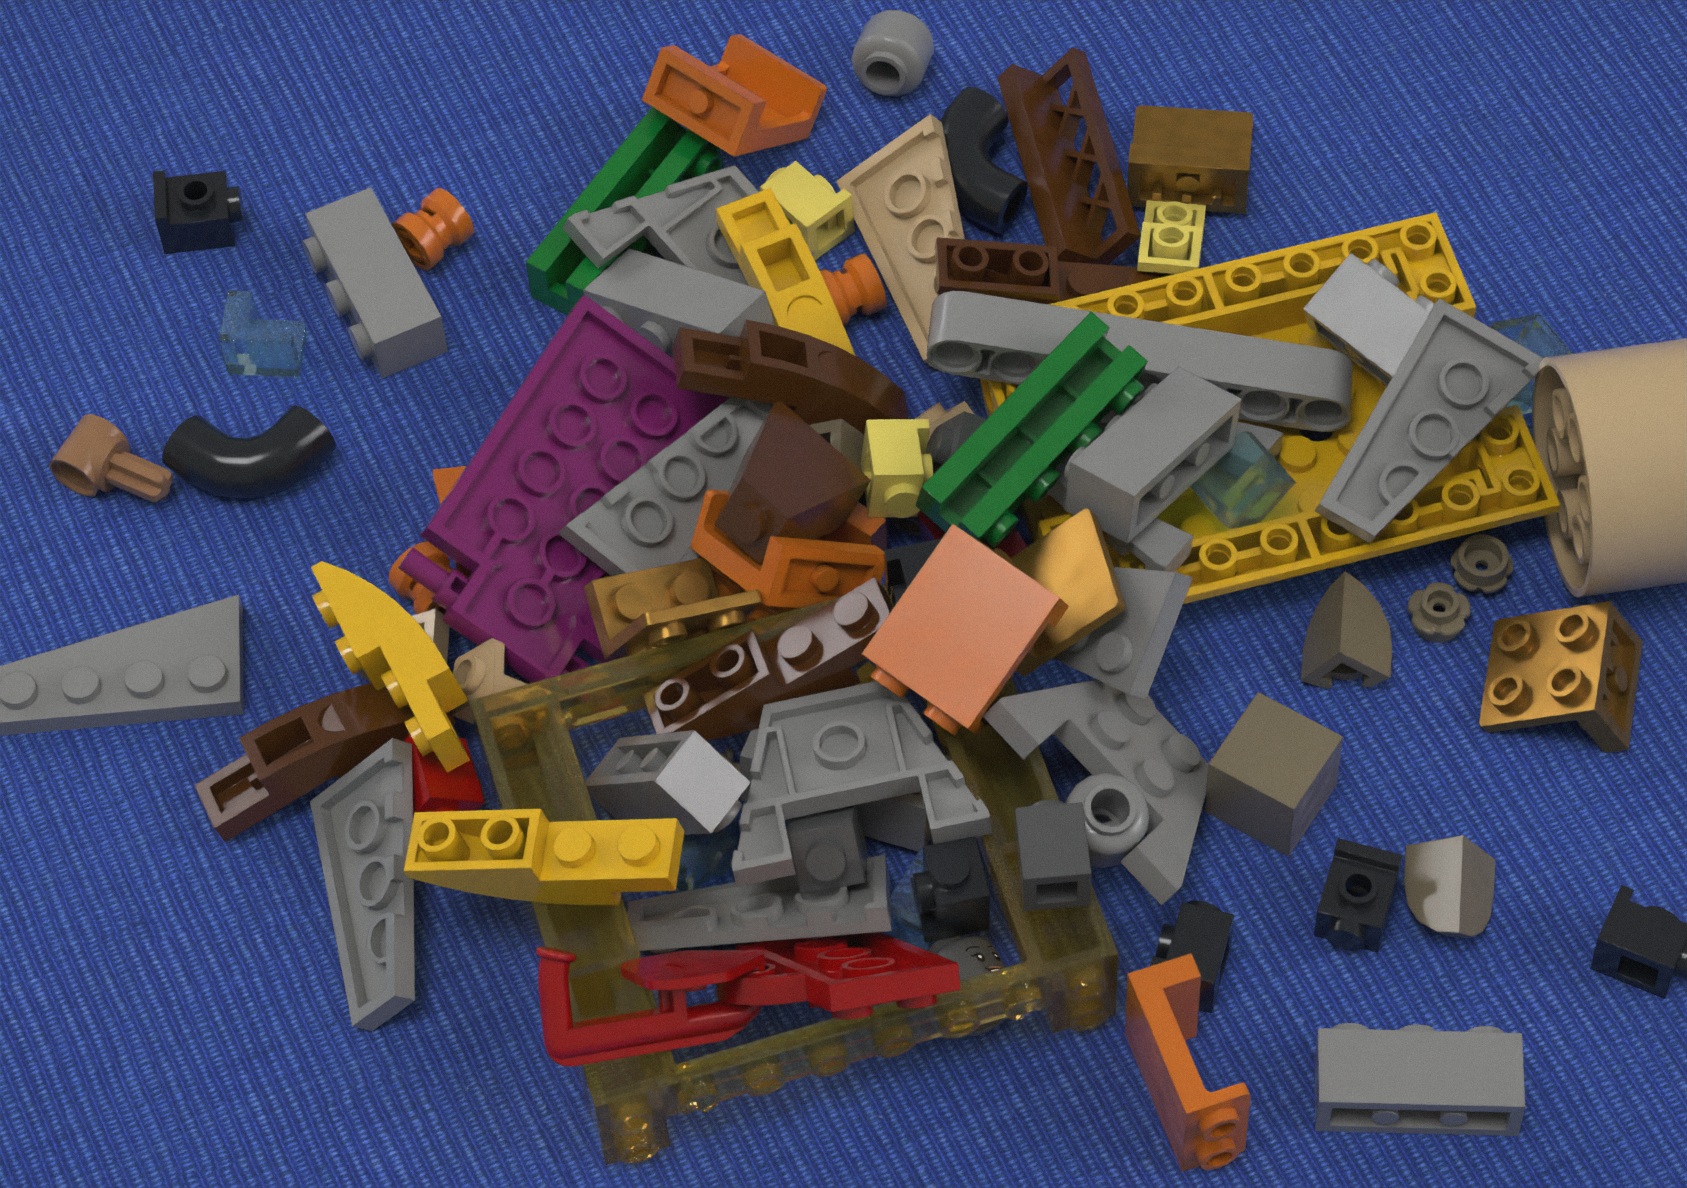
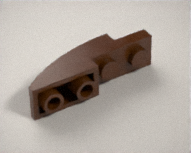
[935,237,1171,304]
[673,319,909,434]
[643,577,893,741]
[194,683,457,842]

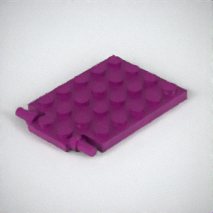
[398,294,728,715]

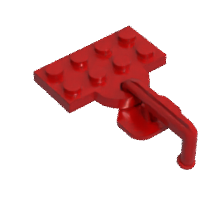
[535,932,961,1067]

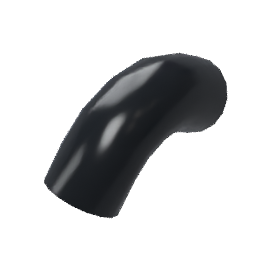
[940,87,1028,234]
[162,405,336,499]

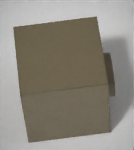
[1204,692,1343,857]

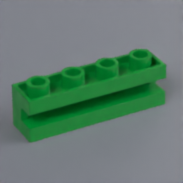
[526,107,723,315]
[915,311,1148,548]

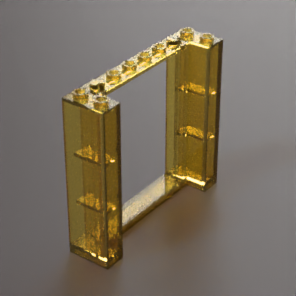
[470,584,1118,1165]

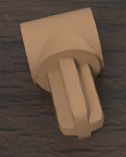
[49,414,173,502]

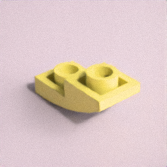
[1137,200,1206,274]

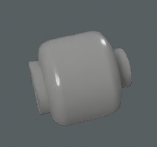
[851,10,934,97]
[1065,773,1150,868]

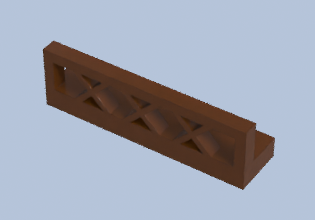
[997,47,1141,265]

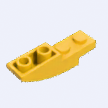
[716,188,855,356]
[311,561,470,773]
[404,809,685,905]

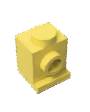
[760,161,855,260]
[861,419,933,518]

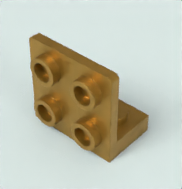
[1127,105,1253,214]
[969,508,1125,677]
[584,558,763,664]
[1479,601,1643,753]

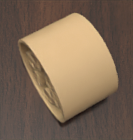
[1532,338,1687,598]

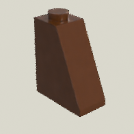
[715,401,871,565]

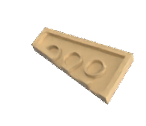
[836,114,965,369]

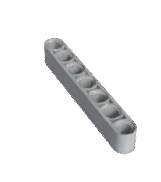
[927,291,1353,432]

